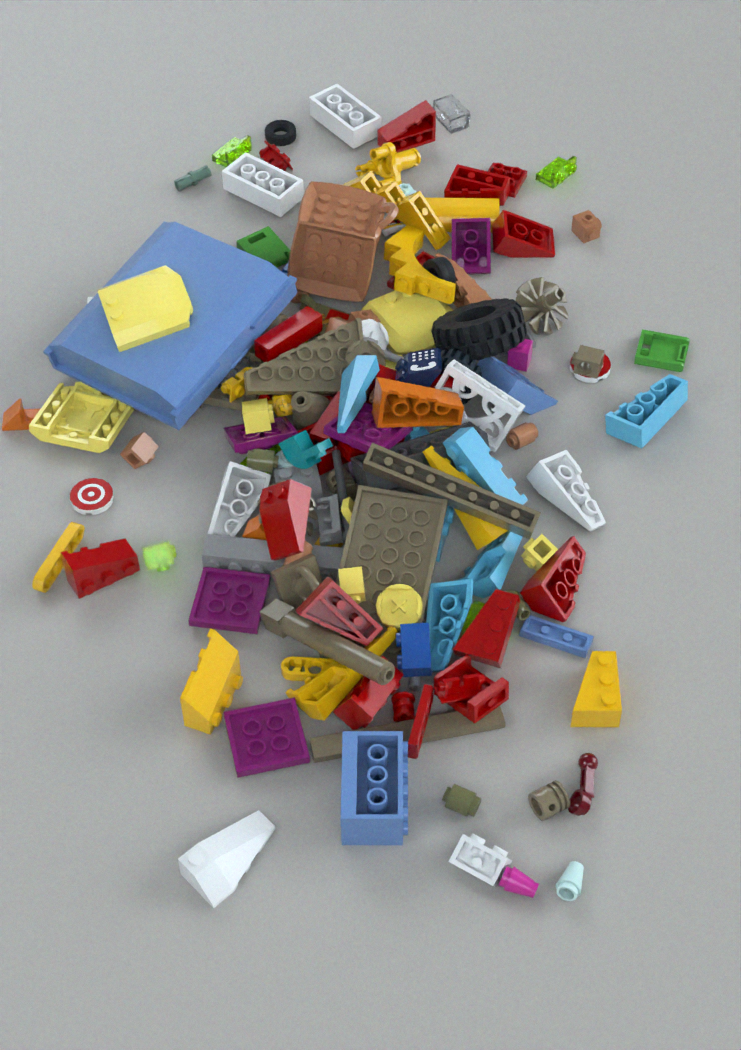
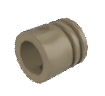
[325,468,358,501]
[528,780,570,821]

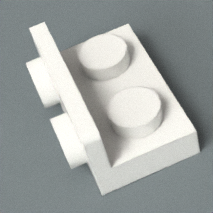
[448,833,512,887]

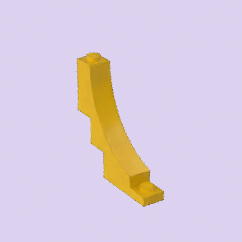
[343,171,451,250]

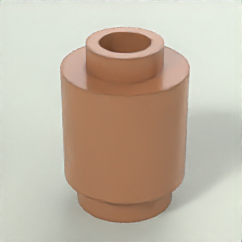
[506,422,538,450]

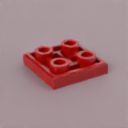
[488,162,527,198]

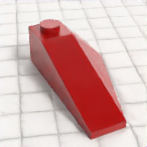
[520,536,586,622]

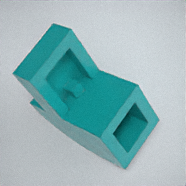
[278,430,333,469]

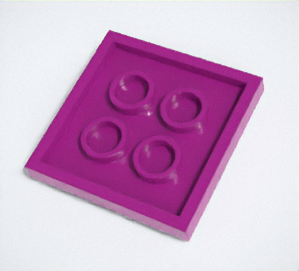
[323,402,413,453]
[223,416,298,454]
[188,567,271,634]
[223,697,310,778]

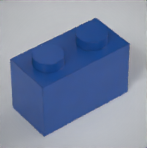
[396,623,432,677]

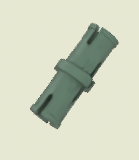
[174,165,212,191]

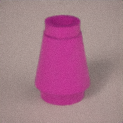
[498,866,539,898]

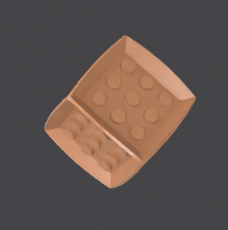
[287,181,398,302]

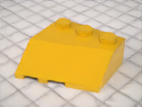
[180,628,243,735]

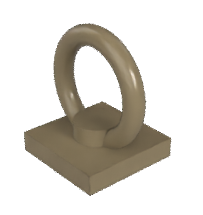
[271,554,323,610]

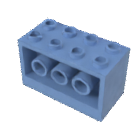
[340,731,408,845]

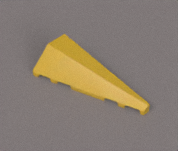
[423,445,508,550]
[285,626,398,721]

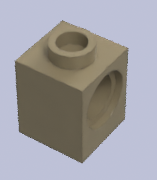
[571,345,605,379]

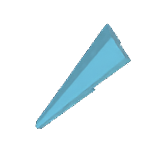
[337,355,380,433]
[454,531,522,598]

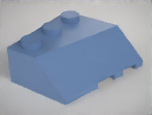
[477,357,558,415]

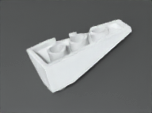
[526,450,606,532]
[207,461,271,537]
[178,810,275,908]

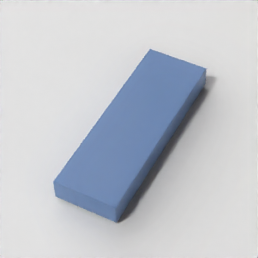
[519,615,594,658]

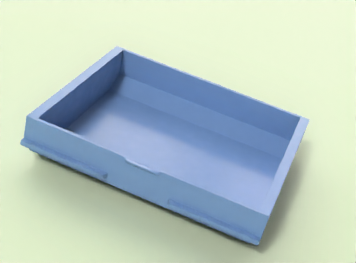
[43,221,297,430]

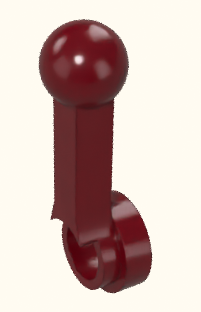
[568,753,598,816]

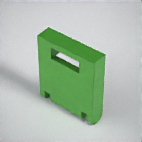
[236,226,291,268]
[634,329,690,372]

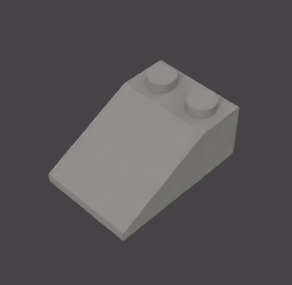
[273,464,325,531]

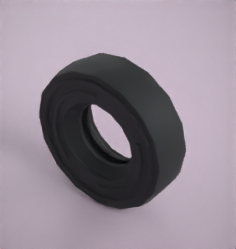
[264,120,297,146]

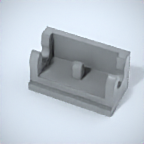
[317,494,344,546]

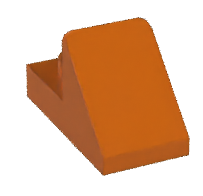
[2,398,41,431]

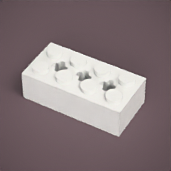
[309,84,382,149]
[222,152,304,217]

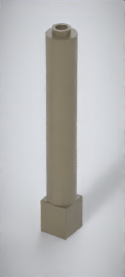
[260,598,395,685]

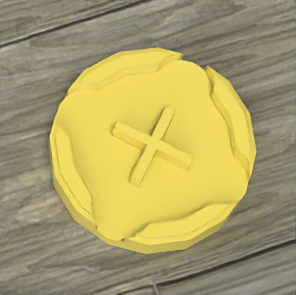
[376,584,423,631]

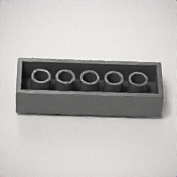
[350,422,491,490]

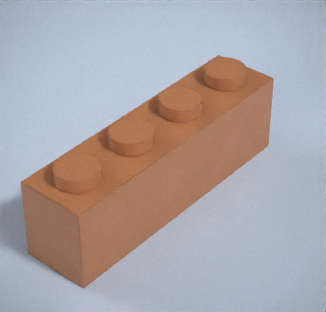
[435,253,492,308]

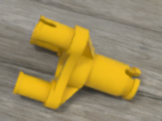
[355,142,421,187]

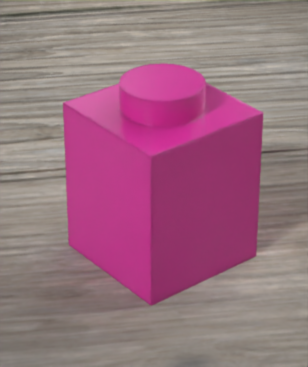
[507,339,533,372]

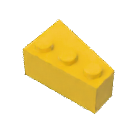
[570,651,622,727]

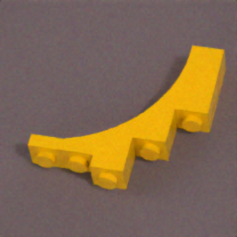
[383,225,456,304]

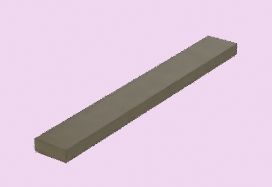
[309,706,506,763]

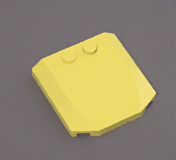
[97,265,193,352]
[361,290,453,355]
[29,382,134,453]

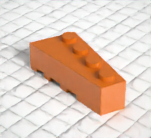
[372,377,464,428]

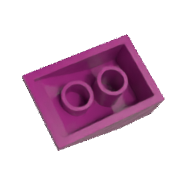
[452,218,491,274]

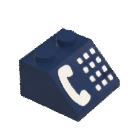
[395,348,442,387]

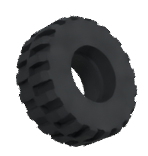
[431,298,527,360]

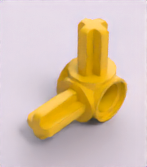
[267,395,293,417]

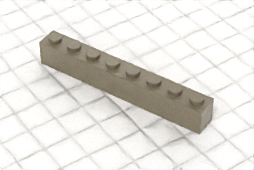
[363,443,541,539]

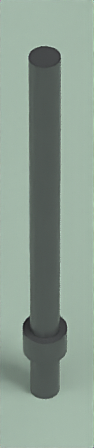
[332,450,349,545]

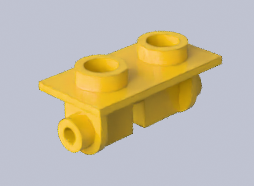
[221,367,253,403]

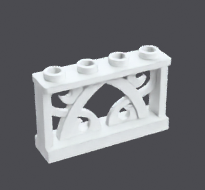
[435,359,525,452]

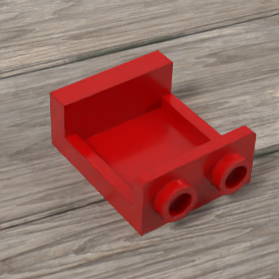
[433,654,509,724]

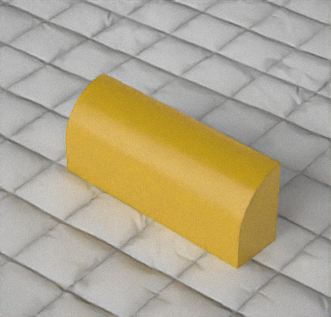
[424,197,500,233]

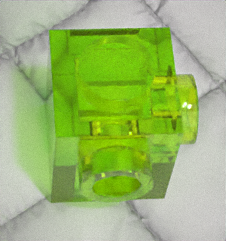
[141,540,177,572]

